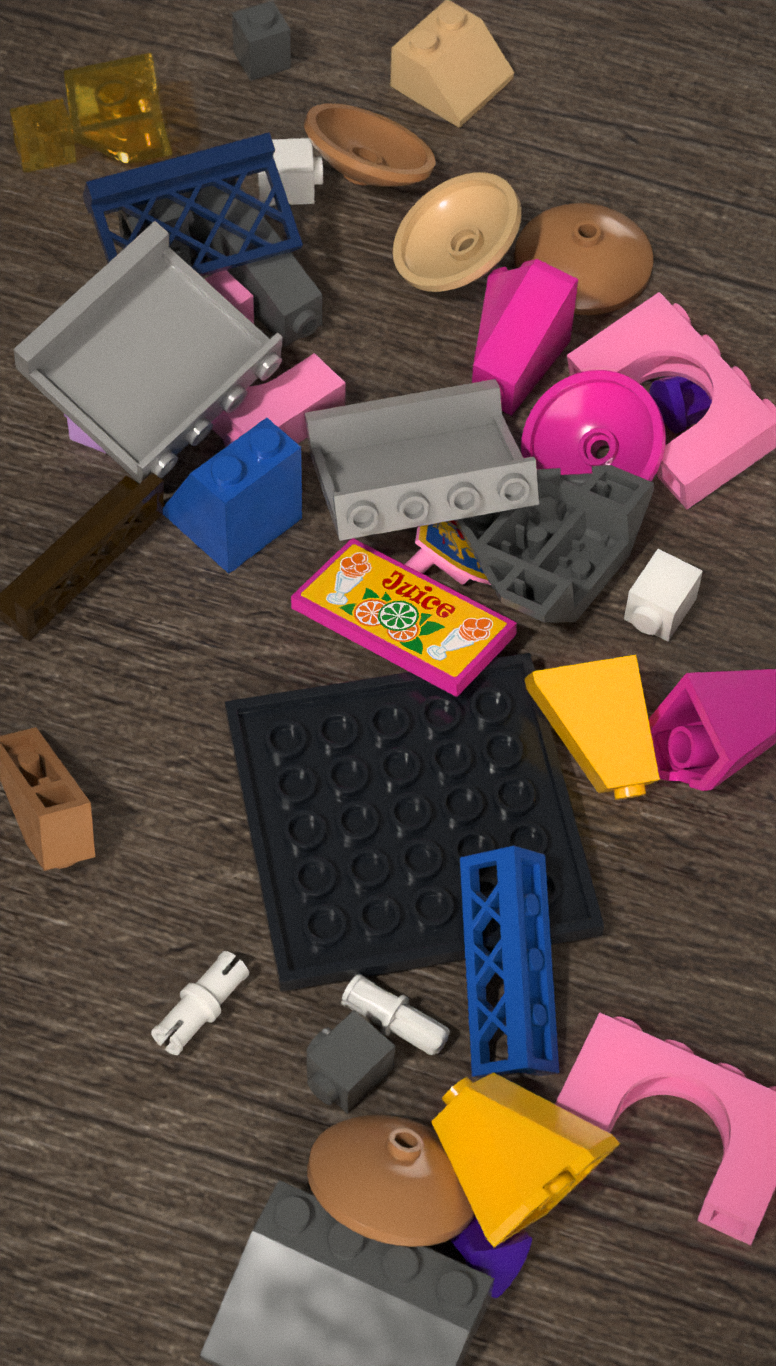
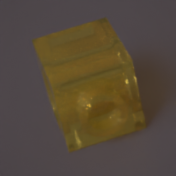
[9,98,82,173]

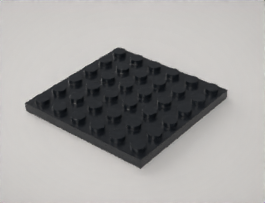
[225,653,604,992]

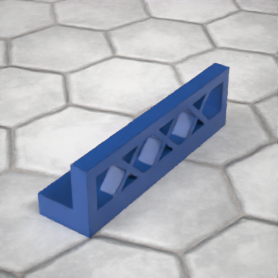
[460,846,559,1078]

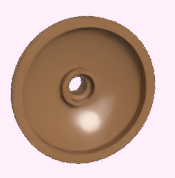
[304,103,436,187]
[515,203,653,315]
[307,1115,475,1247]

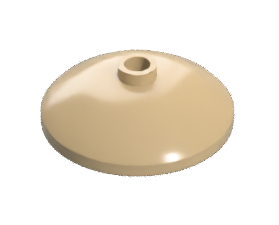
[393,172,522,292]

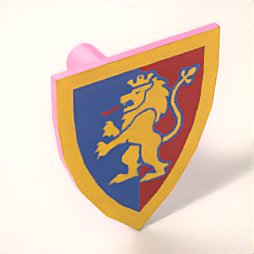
[404,520,491,585]

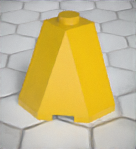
[525,655,660,800]
[431,1072,620,1247]

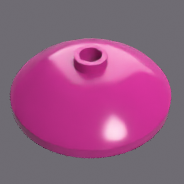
[521,370,666,481]

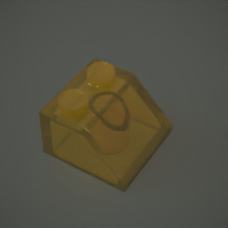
[64,52,173,164]

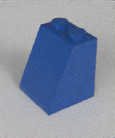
[163,417,302,574]

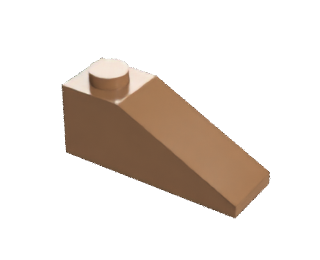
[0,727,95,871]

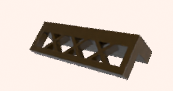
[0,472,164,641]

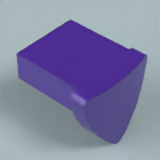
[649,376,712,434]
[450,1215,532,1298]

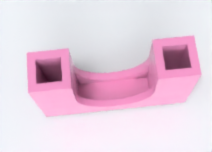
[205,270,346,447]
[567,292,776,510]
[555,1012,776,1245]

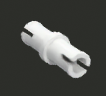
[151,951,249,1055]

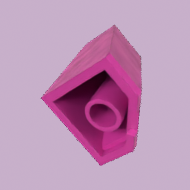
[472,259,578,416]
[648,669,776,791]

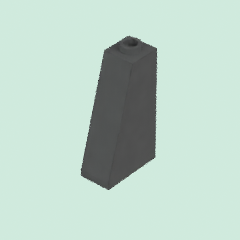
[181,179,322,347]

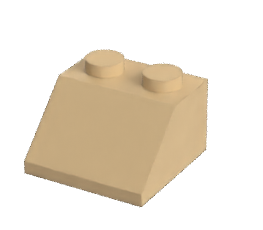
[390,0,514,128]

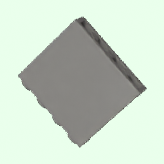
[14,221,283,484]
[305,379,539,541]

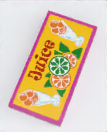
[291,538,517,697]

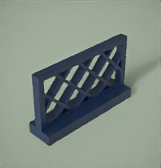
[83,132,303,277]

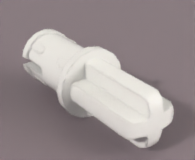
[341,973,450,1055]

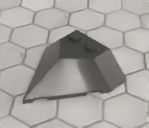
[454,465,654,623]

